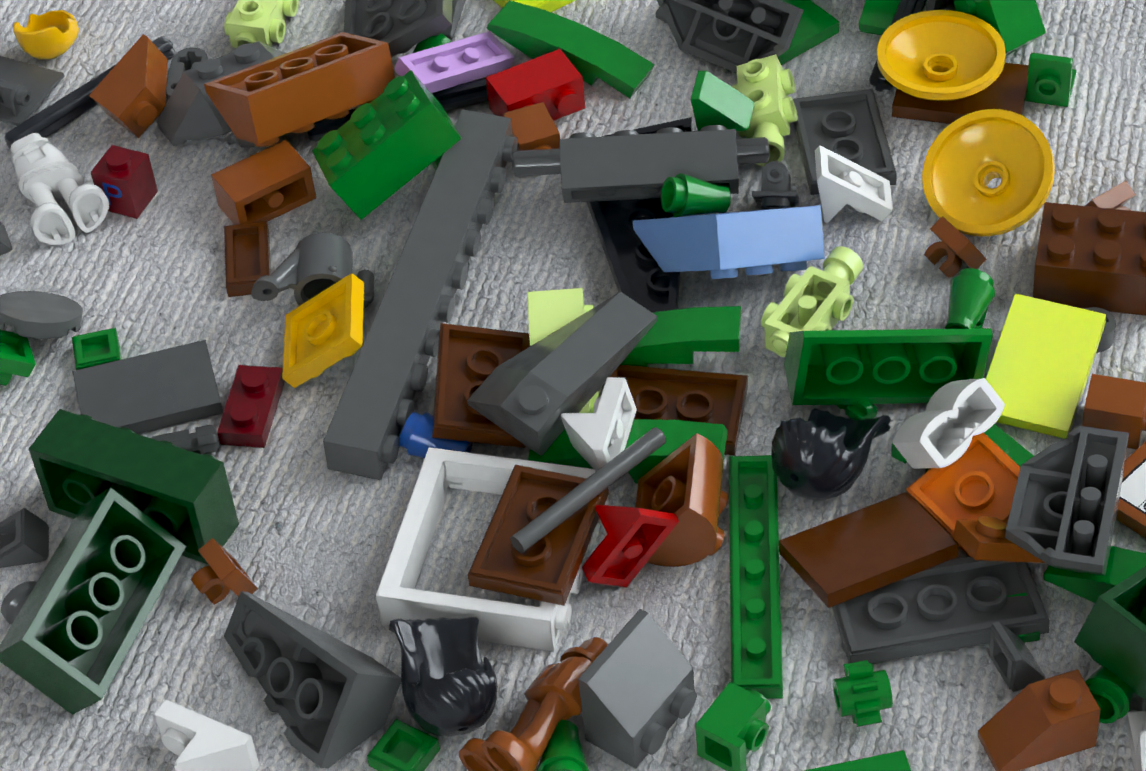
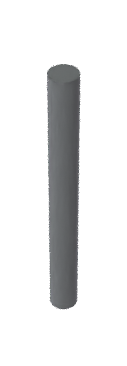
[510,427,666,553]

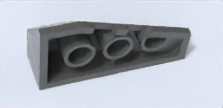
[224,591,401,768]

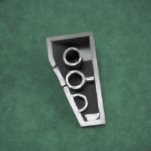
[467,291,658,456]

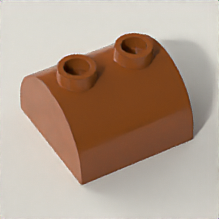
[635,433,728,567]

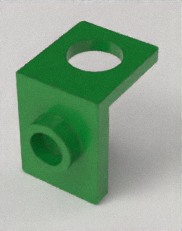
[1026,53,1077,107]

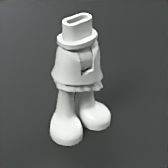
[11,133,109,245]

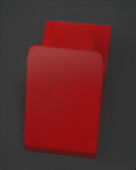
[581,505,679,588]

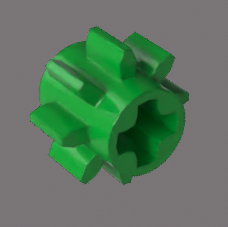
[833,660,893,727]

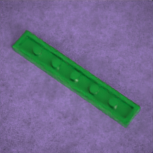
[729,455,783,699]

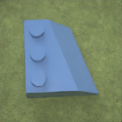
[633,205,825,279]

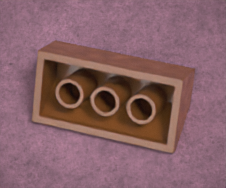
[204,32,395,147]

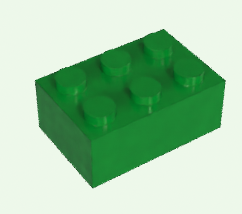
[312,70,462,220]

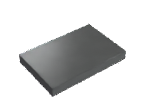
[793,89,897,195]
[72,340,223,434]

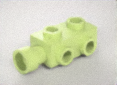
[224,0,299,48]
[732,54,798,167]
[761,246,863,357]

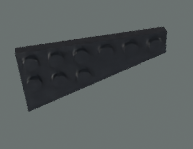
[586,117,693,312]

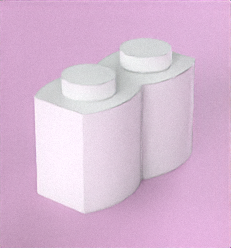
[893,378,1005,469]

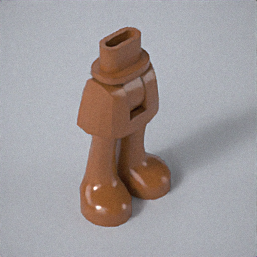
[458,637,608,771]

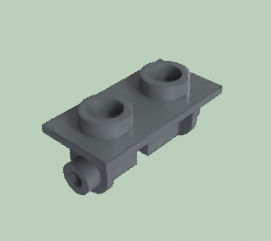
[752,161,799,209]

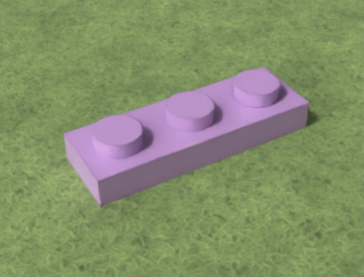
[394,31,515,93]

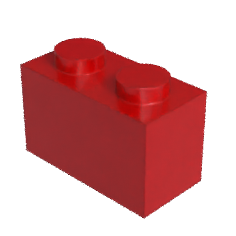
[486,49,585,121]

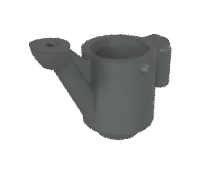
[251,232,374,308]

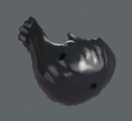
[771,408,891,500]
[389,617,498,737]

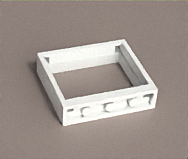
[376,447,600,652]

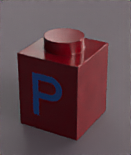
[91,145,158,219]

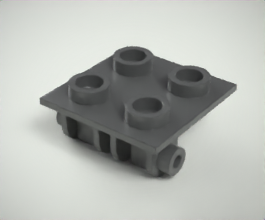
[0,56,65,126]

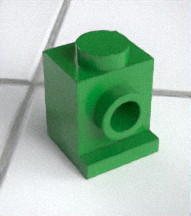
[695,682,771,771]

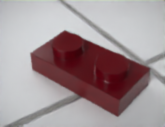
[217,365,285,448]

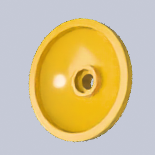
[877,10,1006,101]
[922,109,1055,237]

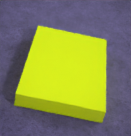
[986,293,1106,439]

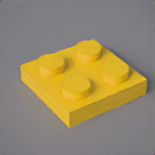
[282,273,364,388]

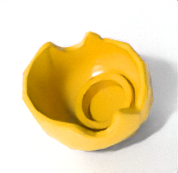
[13,10,79,60]

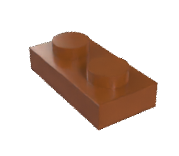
[952,516,1045,563]

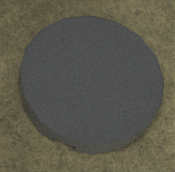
[0,291,83,339]

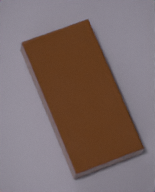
[224,221,271,297]

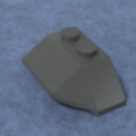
[657,0,804,73]
[157,41,286,146]
[1005,426,1129,576]

